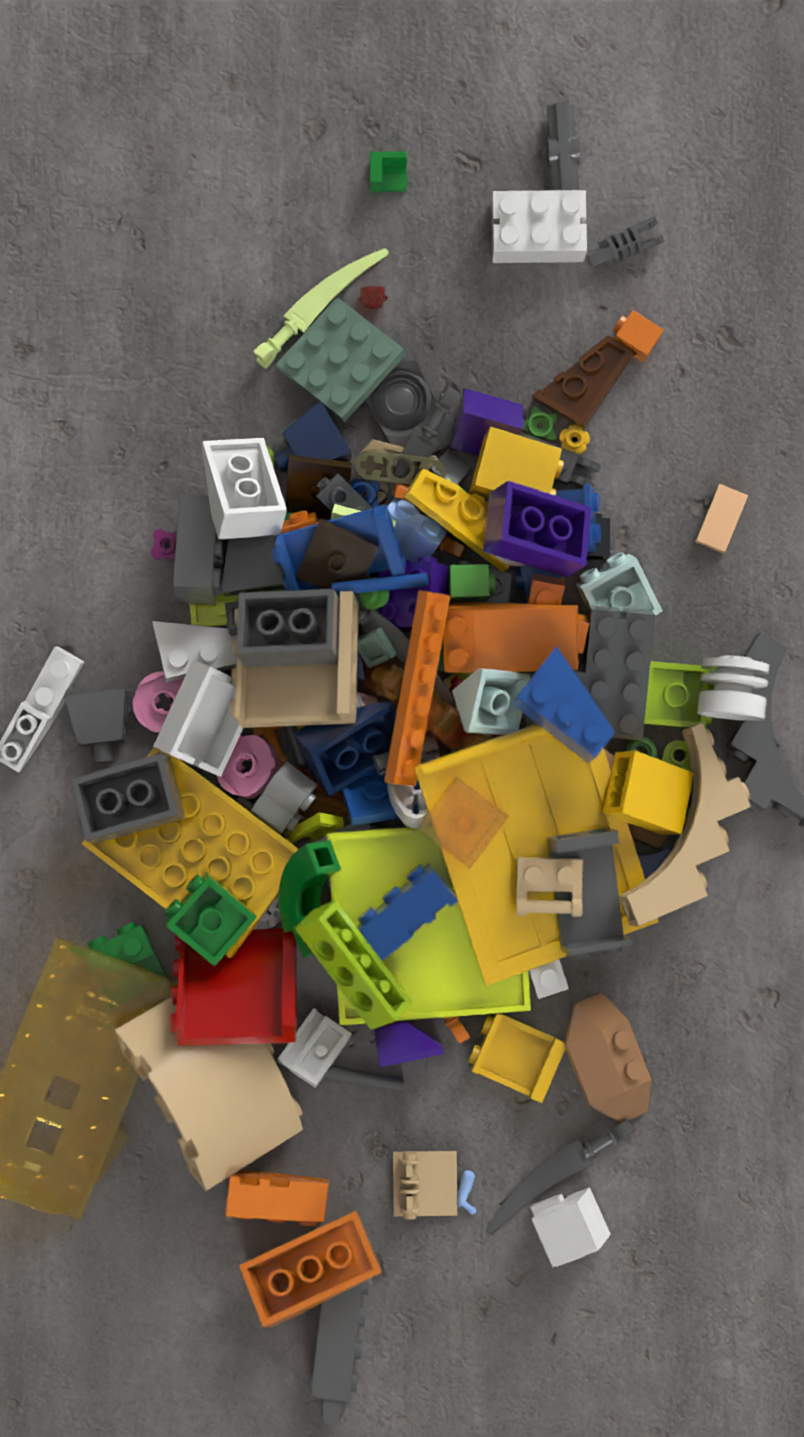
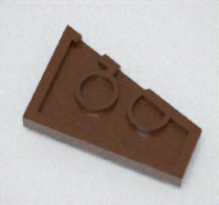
[532,335,635,429]

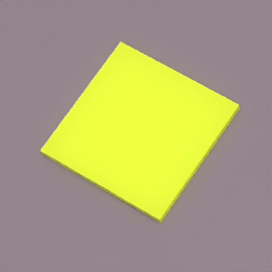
[327,825,531,1025]

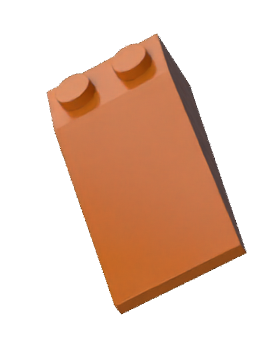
[443,601,578,673]
[239,1211,382,1327]

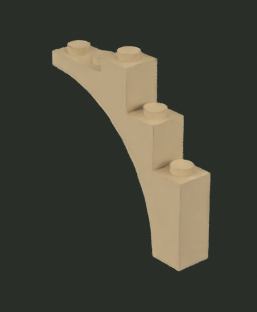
[618,723,751,926]

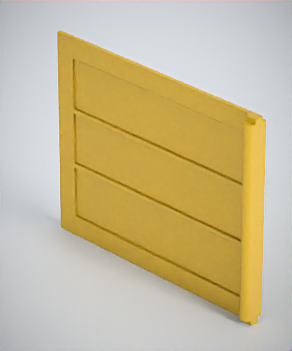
[414,724,659,986]

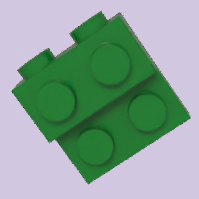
[164,872,257,966]
[83,922,169,1010]

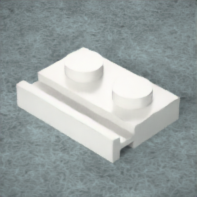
[277,1008,352,1088]

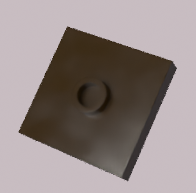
[285,455,352,519]
[295,519,379,597]

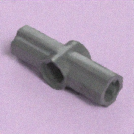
[546,102,580,190]

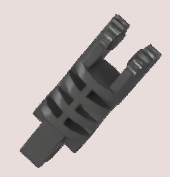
[585,216,665,267]

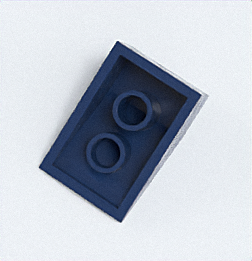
[293,700,397,797]

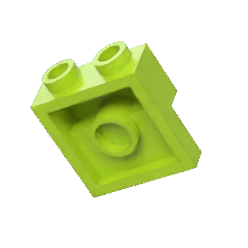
[644,661,714,729]

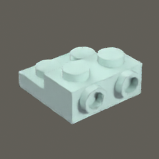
[575,553,662,618]

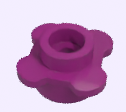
[150,529,177,562]

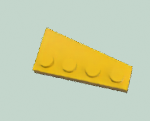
[403,469,510,572]

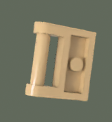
[516,857,583,917]

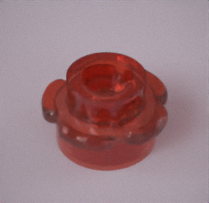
[358,286,388,309]

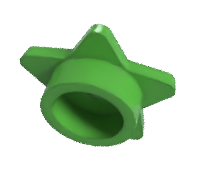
[523,406,558,440]

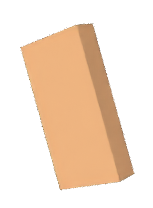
[695,484,748,554]

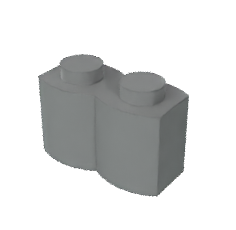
[251,762,317,835]

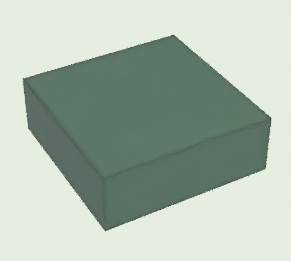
[358,627,397,669]

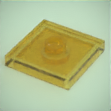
[417,777,509,868]

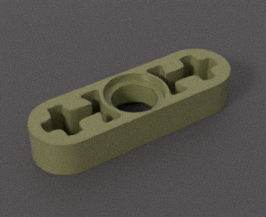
[355,450,446,485]

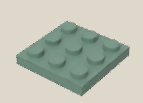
[276,297,406,423]

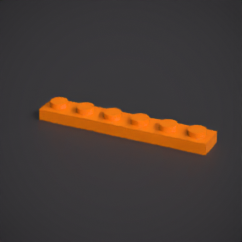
[384,590,450,786]

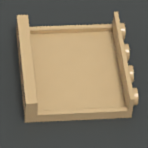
[230,591,359,728]

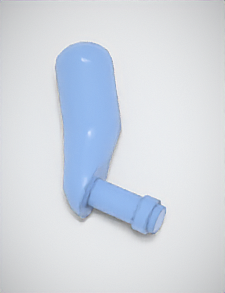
[457,1170,476,1215]

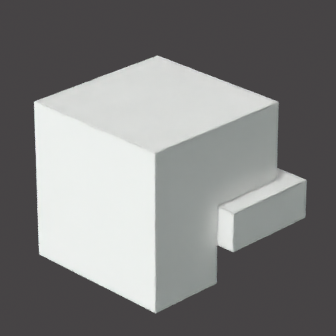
[530,1187,611,1267]

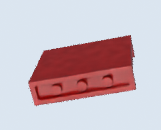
[170,928,297,1046]

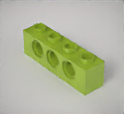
[295,900,412,1030]

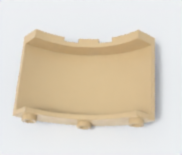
[114,997,303,1191]

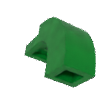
[279,840,341,958]

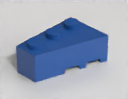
[512,646,615,763]
[356,863,458,960]

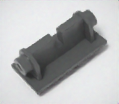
[316,473,372,512]

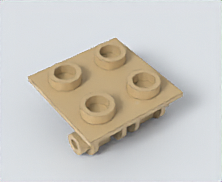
[393,1151,457,1219]

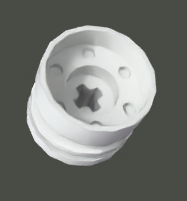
[697,655,770,721]

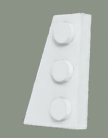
[152,621,237,682]

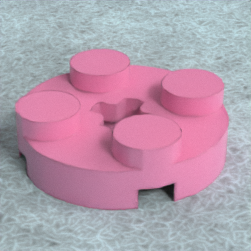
[132,671,184,733]
[217,735,281,799]

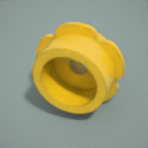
[559,425,590,454]

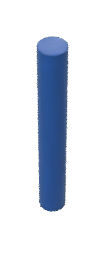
[332,573,429,595]

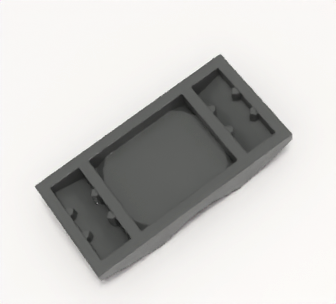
[365,334,453,455]

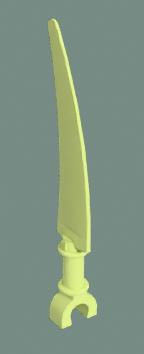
[254,249,389,369]

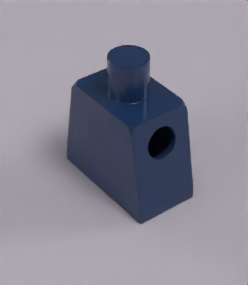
[273,401,352,472]

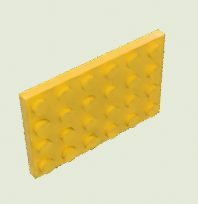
[82,747,299,958]

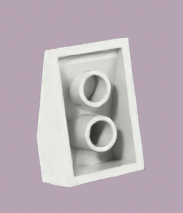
[202,438,287,539]

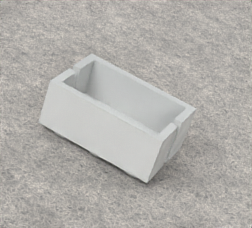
[491,190,587,263]
[154,660,243,777]

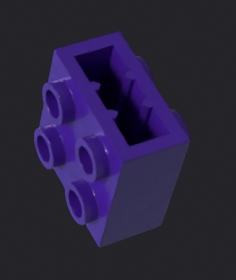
[378,557,449,632]

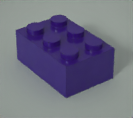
[483,480,591,577]

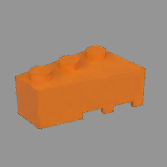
[225,1169,329,1226]

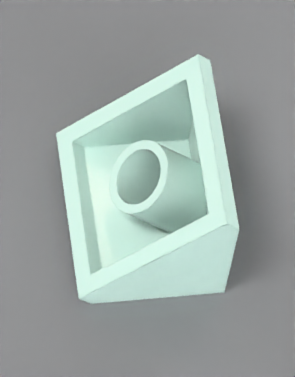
[452,668,531,735]

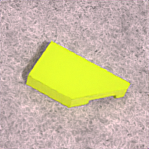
[285,812,344,844]

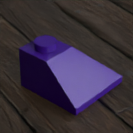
[373,1020,444,1067]

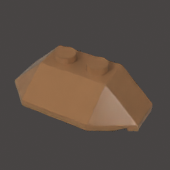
[564,992,651,1123]

